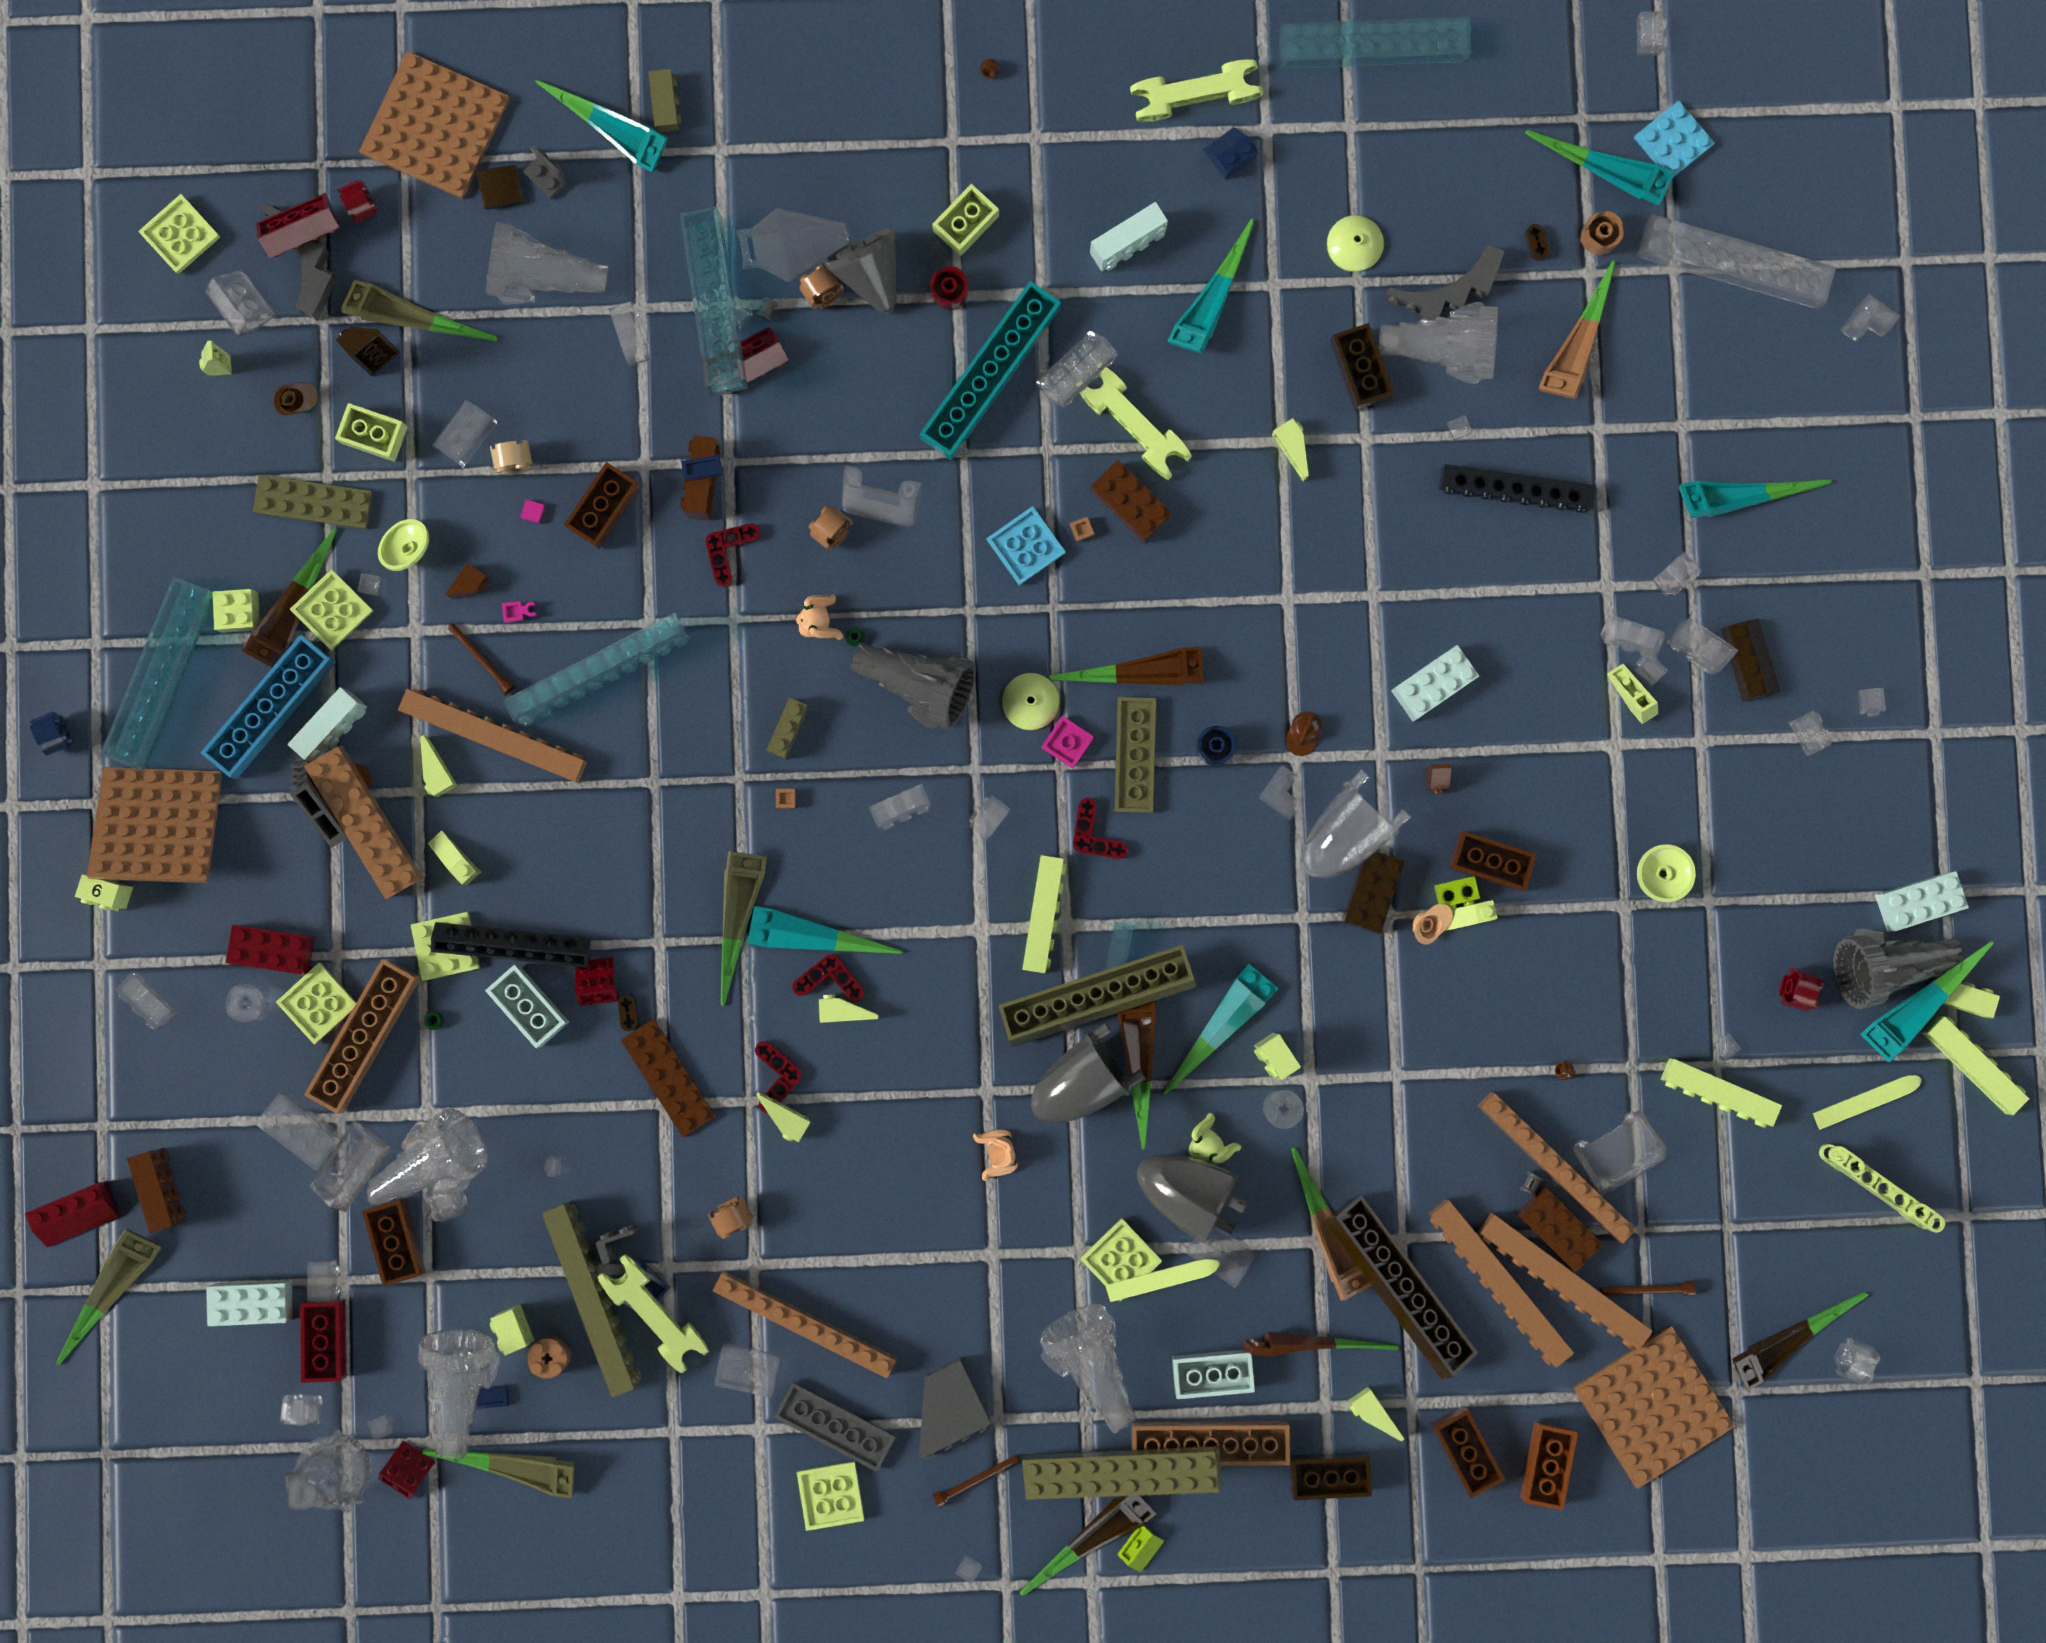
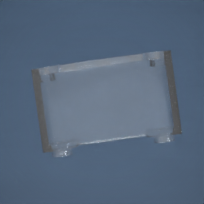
[842,466,923,527]
[1573,1109,1666,1196]

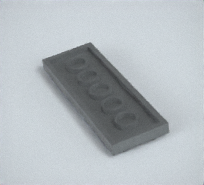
[774,1381,896,1472]

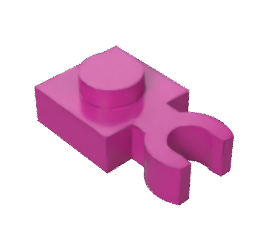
[502,601,537,623]

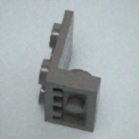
[523,146,567,199]
[596,1224,640,1265]

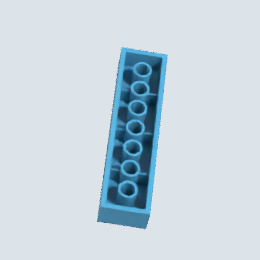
[200,635,336,779]

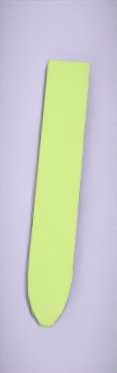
[1812,1075,1921,1130]
[1105,1259,1220,1302]

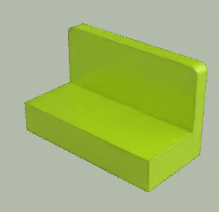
[1117,1525,1164,1572]

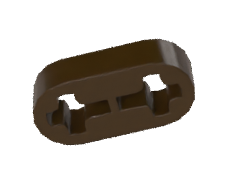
[1525,224,1549,261]
[618,995,639,1031]

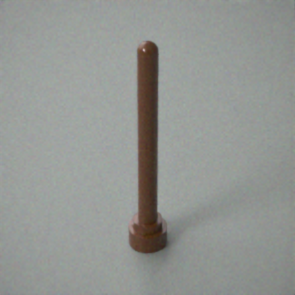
[448,623,516,696]
[1600,1281,1696,1297]
[932,1455,1019,1508]

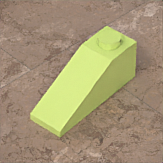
[199,341,232,376]
[1272,418,1309,481]
[1607,664,1658,724]
[420,735,457,797]
[428,830,481,885]
[1444,900,1498,931]
[819,994,879,1023]
[756,1091,810,1142]
[1349,1387,1404,1441]

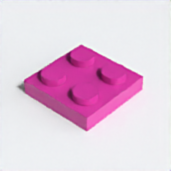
[1041,716,1094,769]

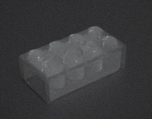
[1036,331,1119,407]
[255,1092,347,1171]
[309,1122,390,1212]

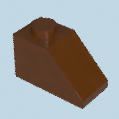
[445,563,490,599]
[1425,764,1452,794]

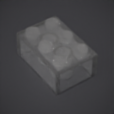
[714,1343,782,1398]

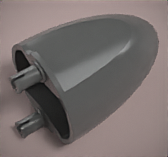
[1031,1023,1146,1123]
[1137,1154,1247,1244]

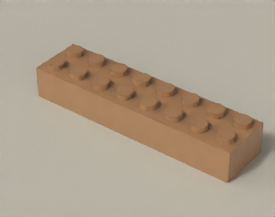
[304,745,423,900]
[304,959,421,1114]
[1131,1421,1290,1466]

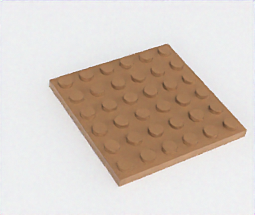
[359,51,510,199]
[87,767,223,883]
[1572,1325,1735,1489]

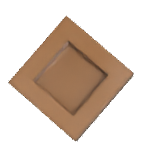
[1070,517,1094,542]
[776,789,796,809]

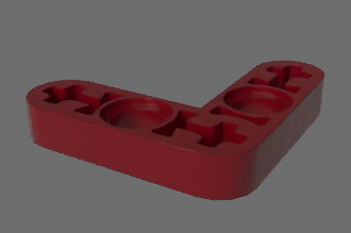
[706,523,760,587]
[1073,798,1128,859]
[792,954,864,1001]
[755,1041,802,1113]

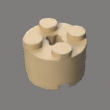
[490,440,533,474]

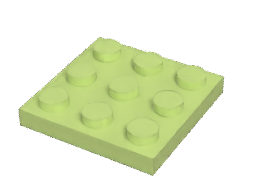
[138,194,220,275]
[290,569,373,651]
[411,912,480,981]
[276,963,357,1045]
[1080,1218,1162,1301]
[797,1461,864,1531]

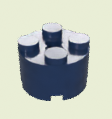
[29,711,74,756]
[1196,726,1236,766]

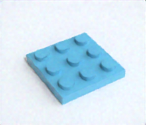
[1634,100,1715,177]
[986,506,1066,586]

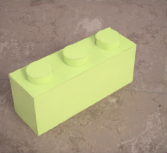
[1937,978,2000,1018]

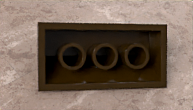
[335,327,400,376]
[1721,618,1780,702]

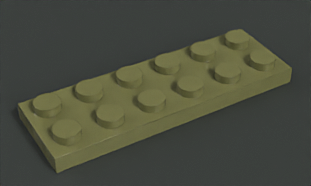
[253,475,373,530]
[1114,697,1156,813]

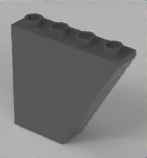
[290,758,347,848]
[919,1357,991,1459]

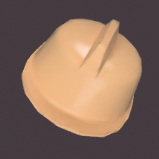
[1413,904,1453,944]

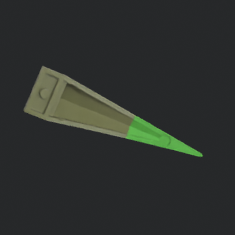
[341,280,497,341]
[721,851,767,1006]
[57,1228,161,1366]
[422,1449,575,1499]

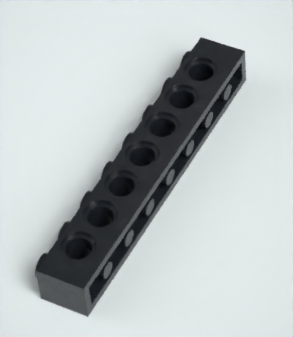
[1439,464,1596,513]
[431,922,591,968]

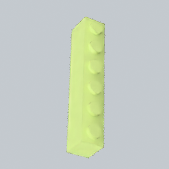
[1022,855,1067,973]
[1922,1016,2029,1115]
[1660,1058,1782,1128]

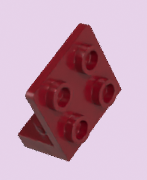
[575,957,619,1006]
[378,1441,435,1500]

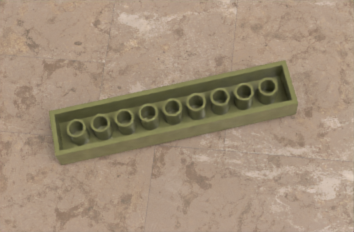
[998,945,1197,1047]
[542,1201,641,1398]
[1022,1446,1223,1500]

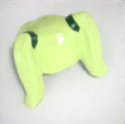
[1189,1113,1241,1164]

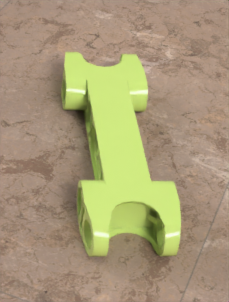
[1130,60,1264,122]
[1077,364,1192,480]
[1819,1144,1945,1232]
[598,1255,709,1373]

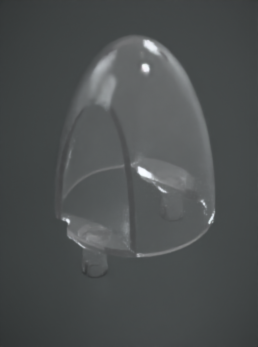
[1302,770,1411,879]

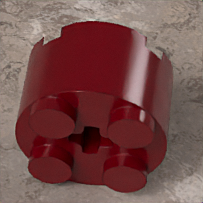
[337,179,379,224]
[930,266,969,310]
[1779,968,1823,1011]

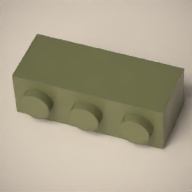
[648,69,682,133]
[767,697,809,759]

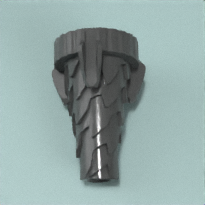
[851,642,976,730]
[1833,928,1963,1009]

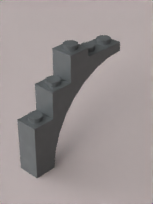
[259,203,337,321]
[1384,244,1505,326]

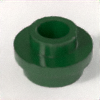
[845,627,865,647]
[424,1011,444,1030]

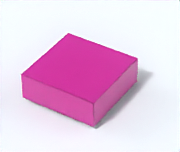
[520,500,545,524]

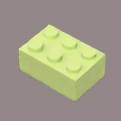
[932,184,999,257]
[335,403,408,462]
[1254,1033,1301,1080]

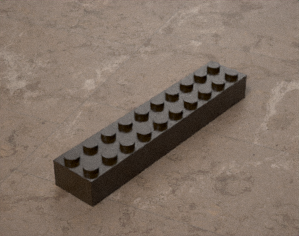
[1325,1195,1478,1380]

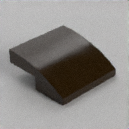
[477,165,524,210]

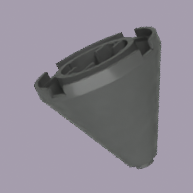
[824,228,897,314]

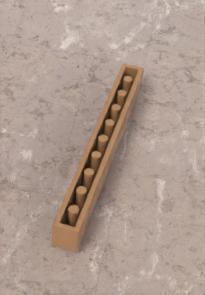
[398,688,587,783]
[1477,1092,1636,1244]
[1428,1199,1574,1368]
[1477,1213,1653,1350]
[713,1271,897,1378]

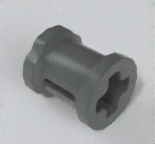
[755,297,778,322]
[1520,1172,1544,1197]

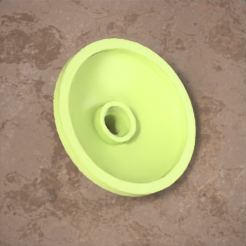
[1327,215,1384,272]
[378,519,429,571]
[1002,673,1059,730]
[1637,845,1696,902]

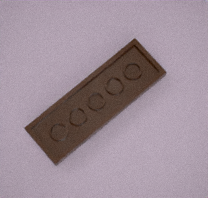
[621,1019,716,1137]

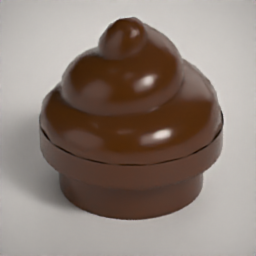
[981,58,999,79]
[1555,1061,1576,1080]

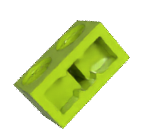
[1434,876,1480,909]

